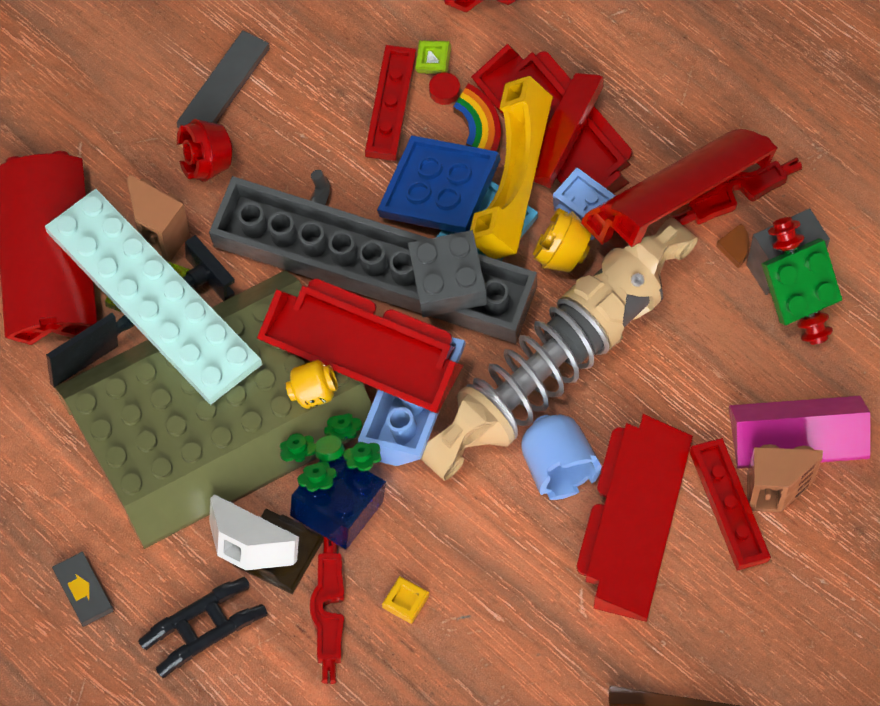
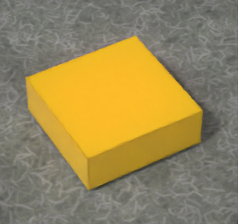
[382,576,429,624]

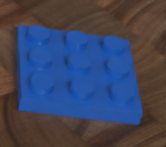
[377,135,501,233]

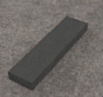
[177,30,270,128]

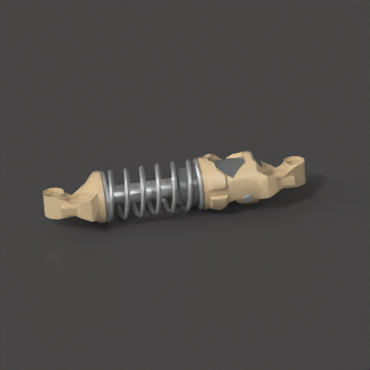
[421,217,698,481]

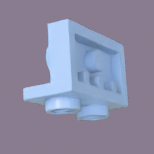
[553,168,616,240]

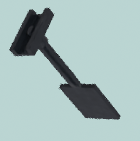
[46,235,235,388]

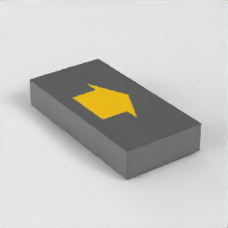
[52,551,114,627]

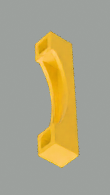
[470,76,553,259]

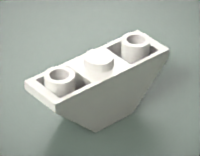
[209,494,299,570]

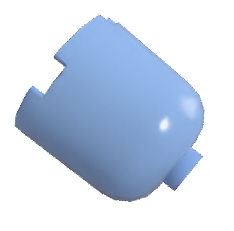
[521,414,602,500]

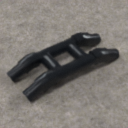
[138,577,267,678]

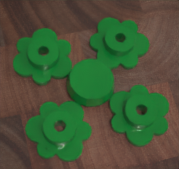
[280,413,382,492]

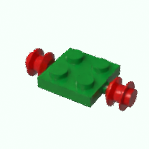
[761,217,843,345]

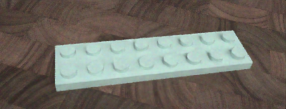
[45,189,262,405]

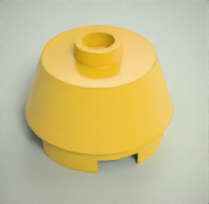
[533,208,591,272]

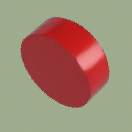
[429,72,460,105]

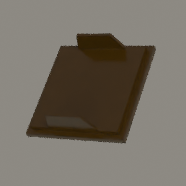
[233,509,323,595]

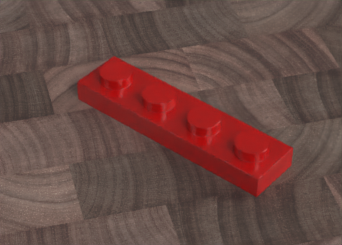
[365,45,416,161]
[689,438,771,571]

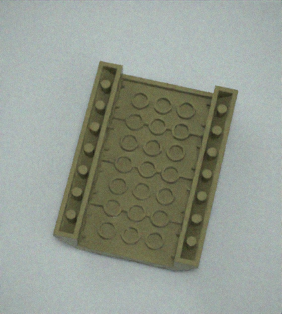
[55,270,372,549]

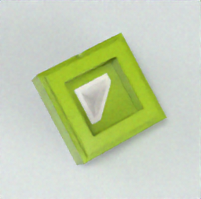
[415,40,451,74]

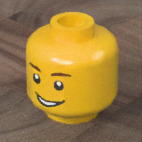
[286,360,338,409]

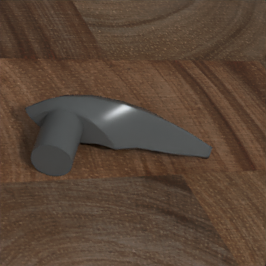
[310,170,330,205]

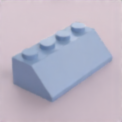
[358,337,466,466]

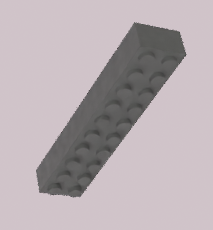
[209,176,537,344]

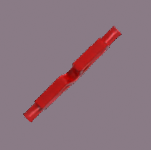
[672,157,802,226]
[310,533,345,684]

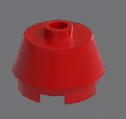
[177,119,232,182]

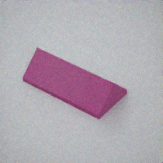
[729,396,870,469]

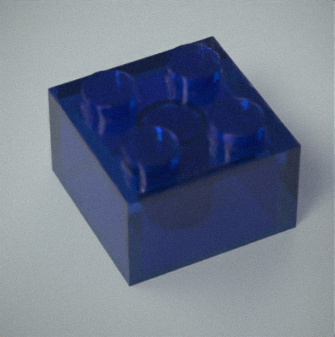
[290,455,386,549]

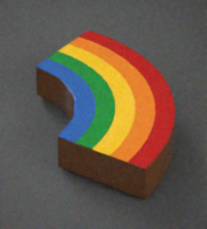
[453,83,501,152]

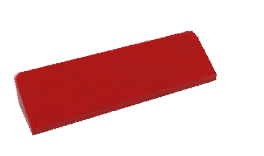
[533,73,604,189]

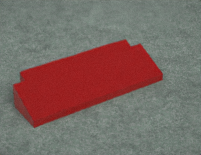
[471,44,633,193]
[257,279,464,414]
[576,414,693,622]

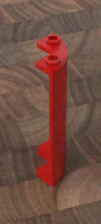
[580,129,778,247]
[0,151,97,345]

